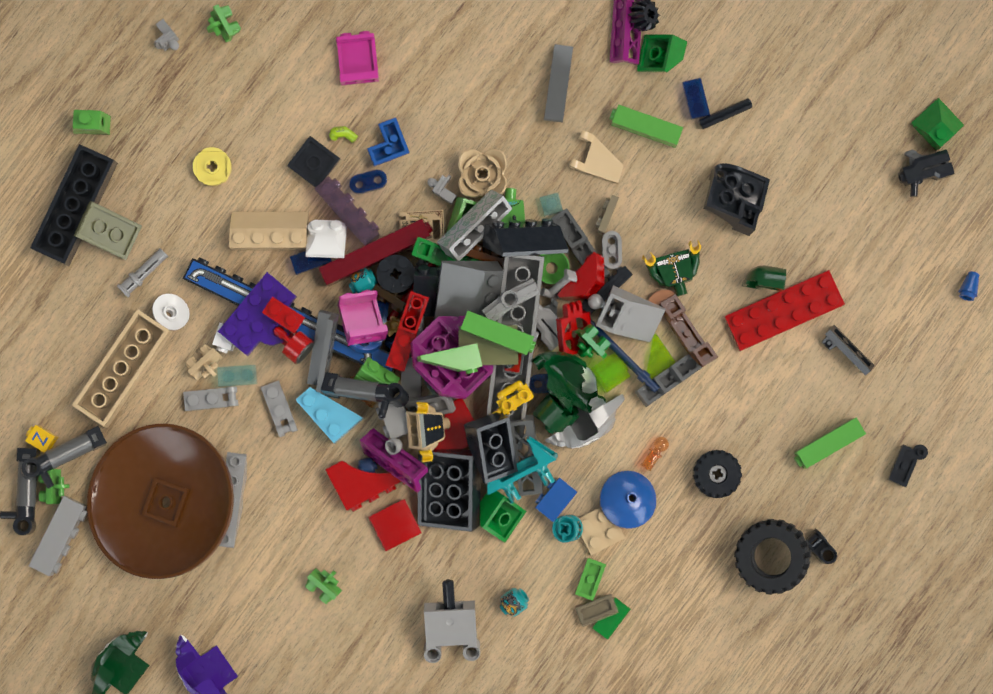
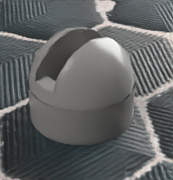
[385,438,403,455]

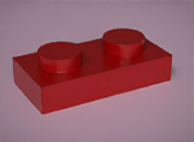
[262,296,305,334]

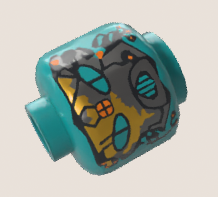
[349,268,378,294]
[500,588,529,617]

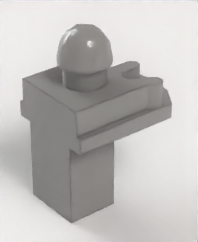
[154,19,179,51]
[427,175,457,205]

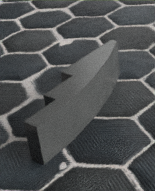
[544,44,573,123]
[551,208,610,279]
[635,354,702,407]

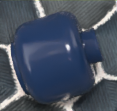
[357,457,378,473]

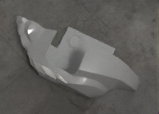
[545,394,625,449]

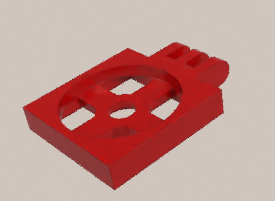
[556,300,591,355]

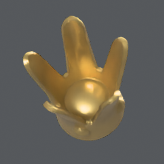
[383,316,401,336]

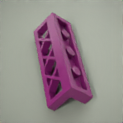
[610,0,641,65]
[360,428,428,493]

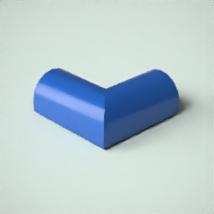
[367,117,410,167]

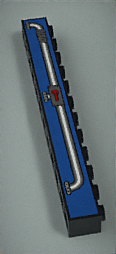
[182,257,396,373]

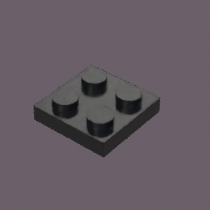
[287,136,341,189]

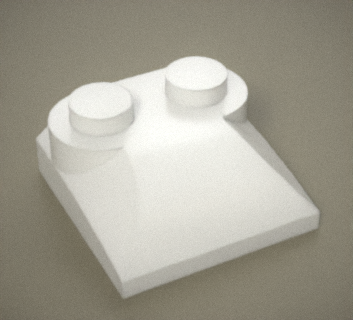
[306,220,347,258]

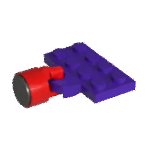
[218,272,314,364]

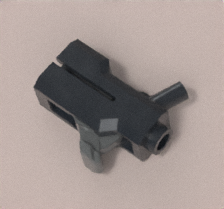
[898,149,955,197]

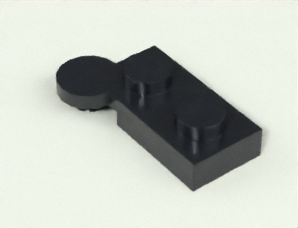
[887,444,928,487]

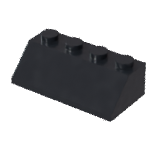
[482,219,568,257]

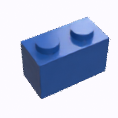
[535,478,577,522]

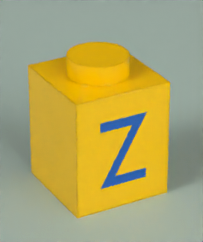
[25,425,59,452]

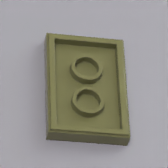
[74,201,142,260]
[459,325,518,365]

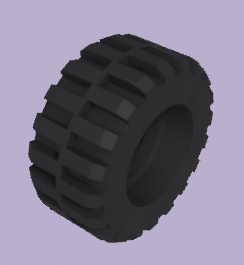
[734,519,811,595]

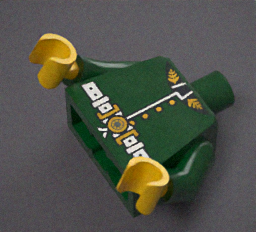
[642,240,701,297]

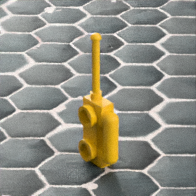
[491,380,534,415]

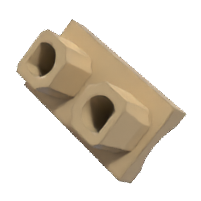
[186,344,223,380]

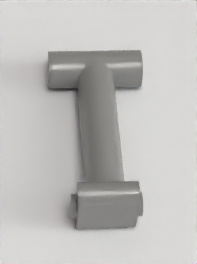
[540,269,577,300]

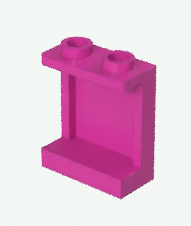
[336,31,379,85]
[337,290,388,346]

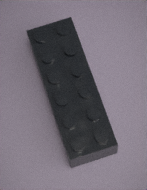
[30,144,118,266]

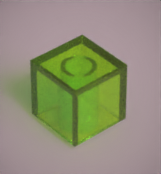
[590,352,631,394]

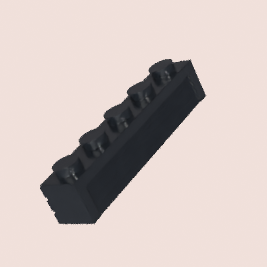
[582,266,633,314]

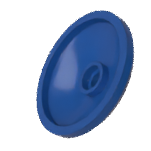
[600,471,657,529]

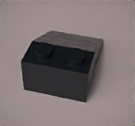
[464,412,518,484]

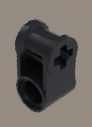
[807,528,837,564]

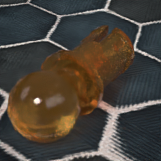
[641,437,669,472]

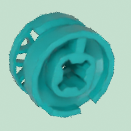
[552,515,583,543]

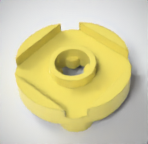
[193,147,232,186]

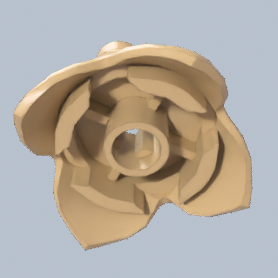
[458,149,507,198]

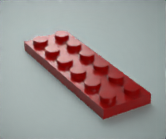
[724,270,845,351]

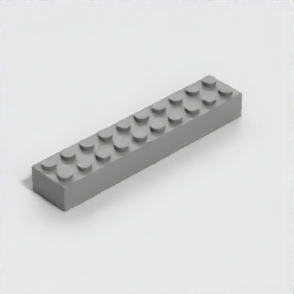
[487,255,545,450]

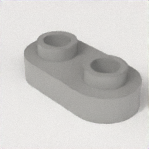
[602,231,622,270]

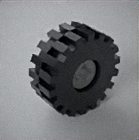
[692,450,742,498]

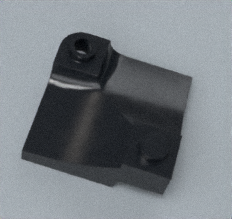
[703,163,770,236]

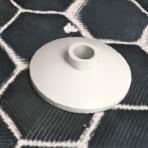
[152,294,189,330]

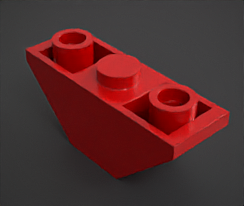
[557,251,604,301]

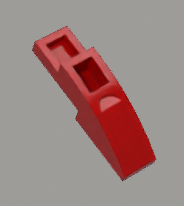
[386,291,429,372]

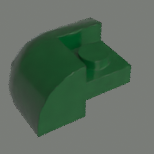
[742,265,786,292]

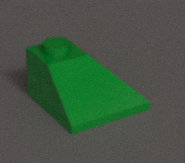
[637,34,687,73]
[910,98,964,151]
[480,491,527,543]

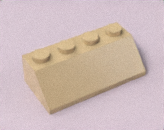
[229,212,309,250]

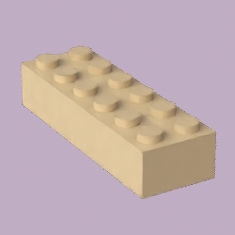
[72,309,173,428]

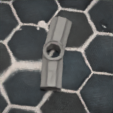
[482,278,540,321]

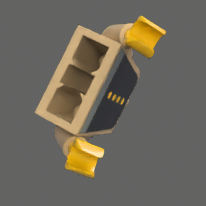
[406,402,450,462]

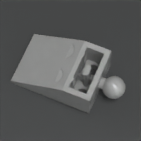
[588,285,666,342]

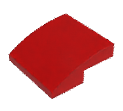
[368,499,422,552]

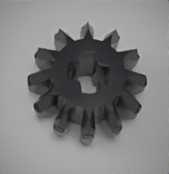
[628,0,661,32]

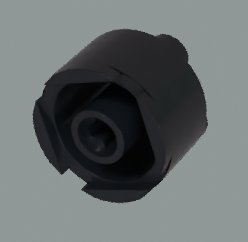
[377,255,414,295]

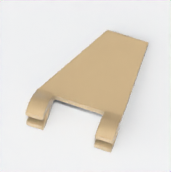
[568,130,624,184]

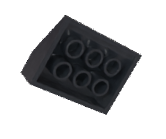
[418,449,481,532]

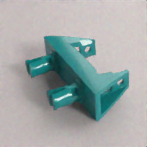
[487,436,558,504]

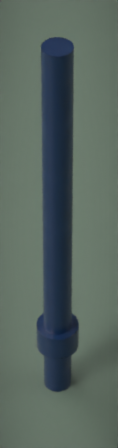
[581,310,660,393]

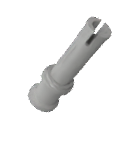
[117,248,168,298]

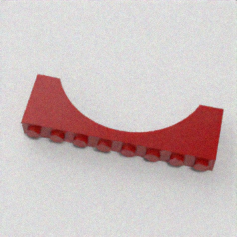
[325,399,474,512]

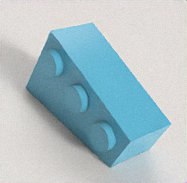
[296,387,364,444]

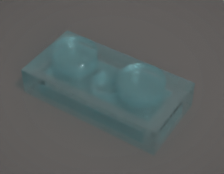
[217,365,258,387]

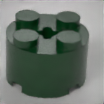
[533,392,580,434]

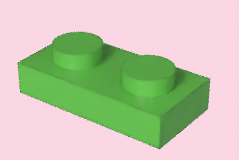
[575,558,606,601]

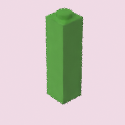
[610,104,683,148]
[461,311,536,356]
[794,417,866,469]

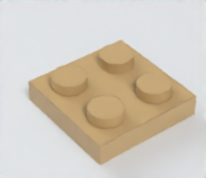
[577,507,625,555]

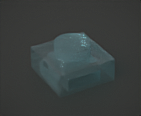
[539,193,563,217]

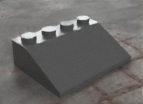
[433,261,504,321]

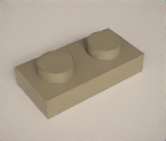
[596,195,619,235]

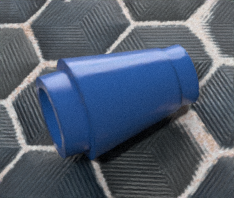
[958,271,980,301]

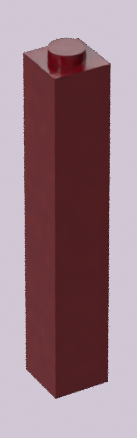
[319,219,433,286]

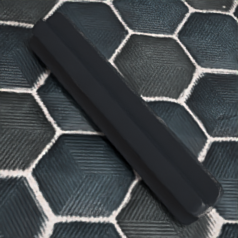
[699,98,753,129]

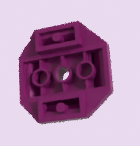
[411,316,493,399]

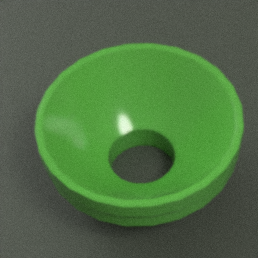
[539,253,569,284]

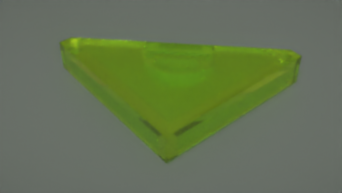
[647,334,676,379]

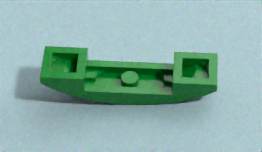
[411,237,482,266]

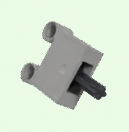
[424,579,480,663]

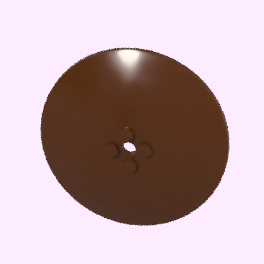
[87,424,234,579]

